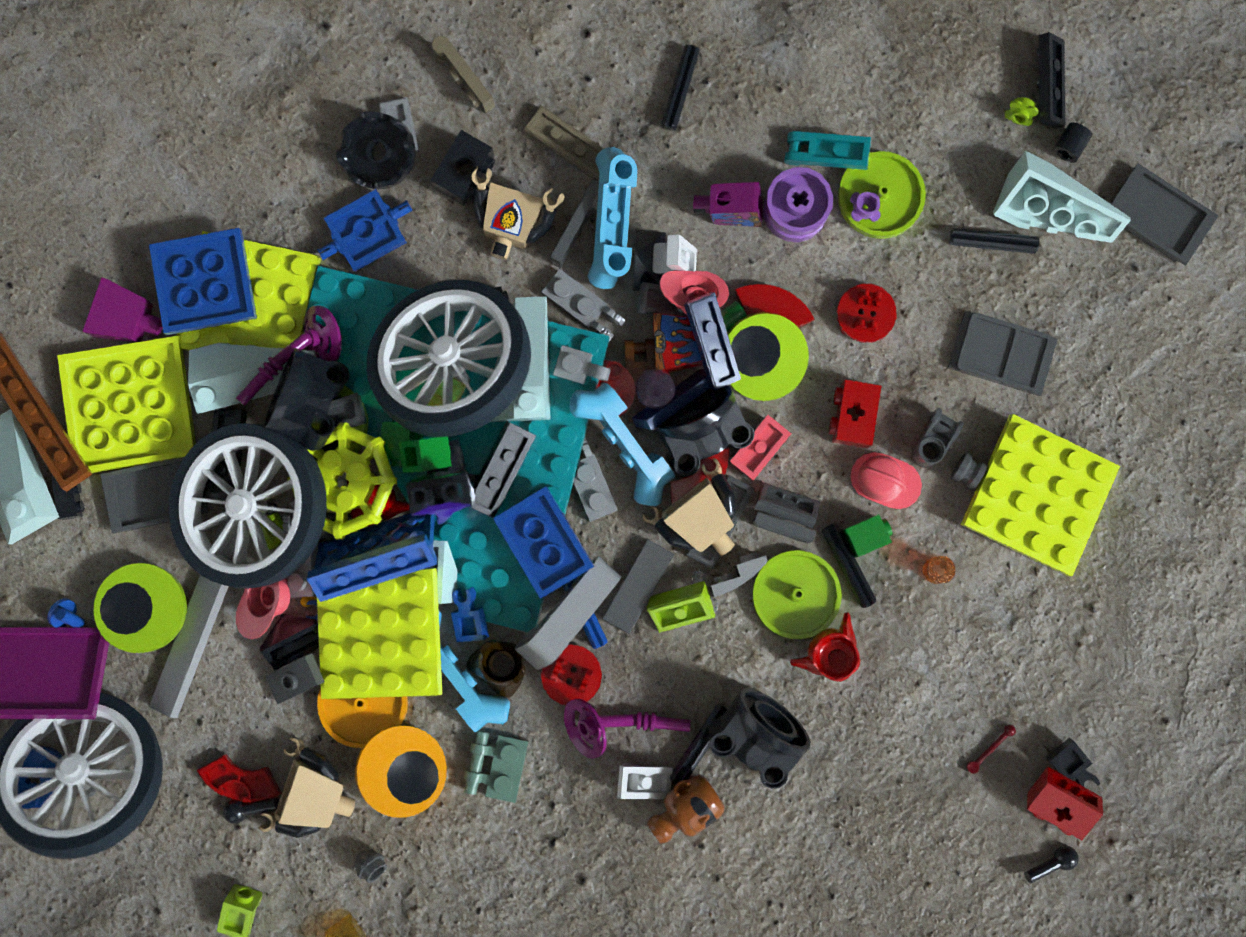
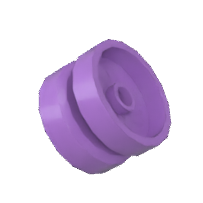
[763,167,833,242]

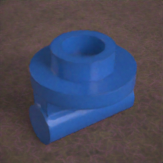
[47,598,85,628]

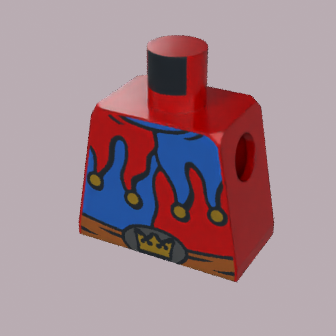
[653,313,703,375]

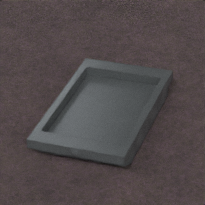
[1111,163,1219,265]
[948,311,1058,396]
[100,457,209,534]

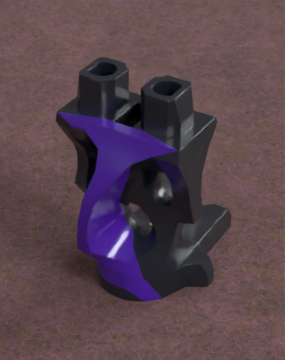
[406,436,479,524]

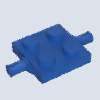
[317,189,413,272]

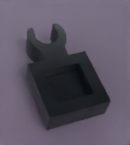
[1046,738,1100,787]

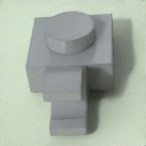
[553,345,611,384]

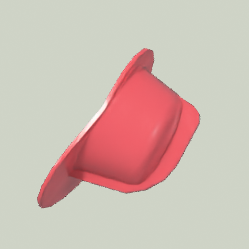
[659,270,729,315]
[850,452,922,509]
[236,578,290,639]

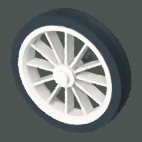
[366,280,531,437]
[169,423,327,589]
[0,693,163,859]

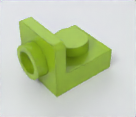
[216,884,263,937]

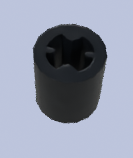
[1053,122,1092,163]

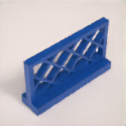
[307,513,437,602]

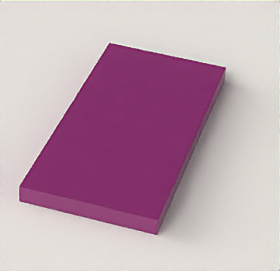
[0,627,109,719]

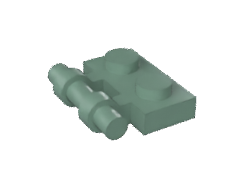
[464,731,529,803]

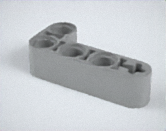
[515,556,621,670]

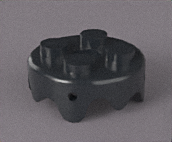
[336,111,416,189]

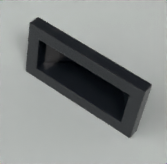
[633,231,666,291]
[260,614,319,670]

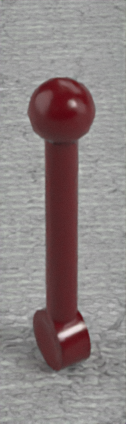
[966,724,1016,774]

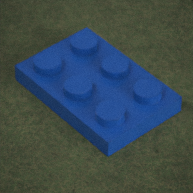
[493,486,595,599]

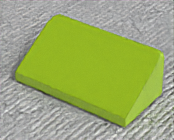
[647,581,715,633]

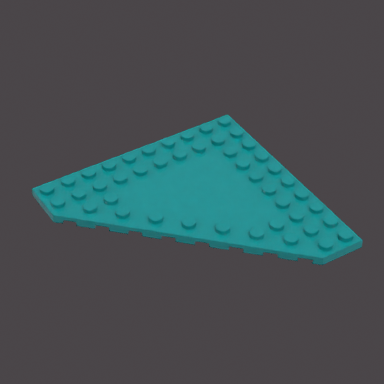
[303,266,610,632]

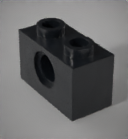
[430,130,496,206]

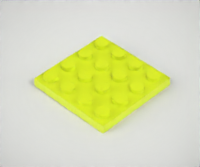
[177,231,321,351]
[57,336,196,473]
[961,414,1120,576]
[317,568,442,699]

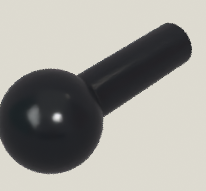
[222,798,279,824]
[1024,845,1079,884]

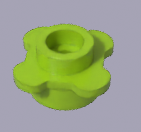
[1004,97,1039,126]

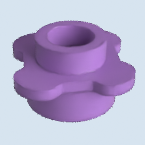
[850,192,881,222]

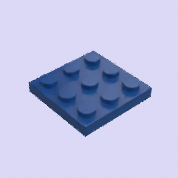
[149,228,257,335]

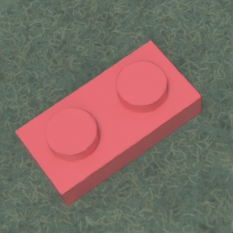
[729,415,792,482]

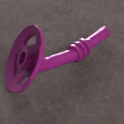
[236,305,342,406]
[564,699,691,759]

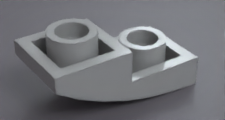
[709,552,767,598]

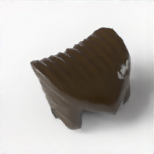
[466,639,526,698]

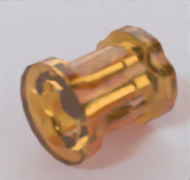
[922,556,956,584]

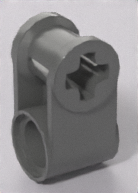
[912,407,964,468]

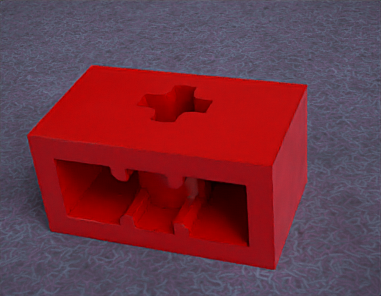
[828,379,882,449]
[1027,767,1103,840]

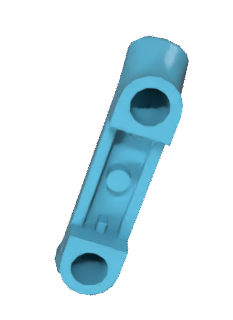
[587,147,637,289]
[570,382,675,506]
[439,611,510,732]

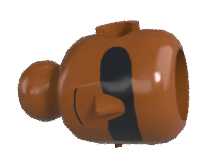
[647,774,725,844]

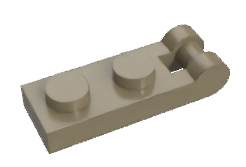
[432,36,495,114]

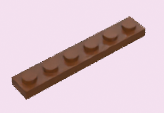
[0,332,93,492]

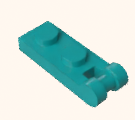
[784,131,871,170]

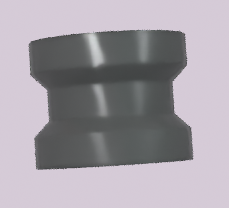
[950,453,988,491]

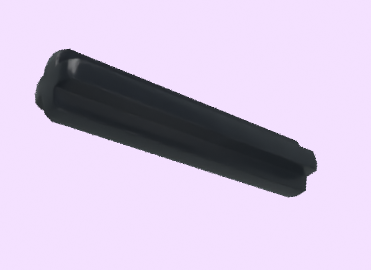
[661,44,700,131]
[949,228,1040,254]
[822,523,877,608]
[670,704,727,784]

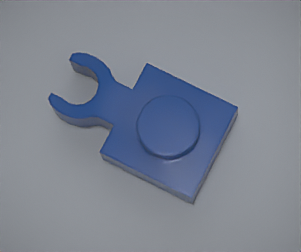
[451,587,489,642]

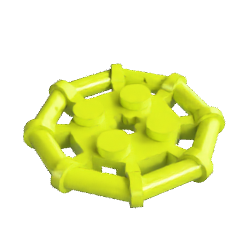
[287,422,397,539]

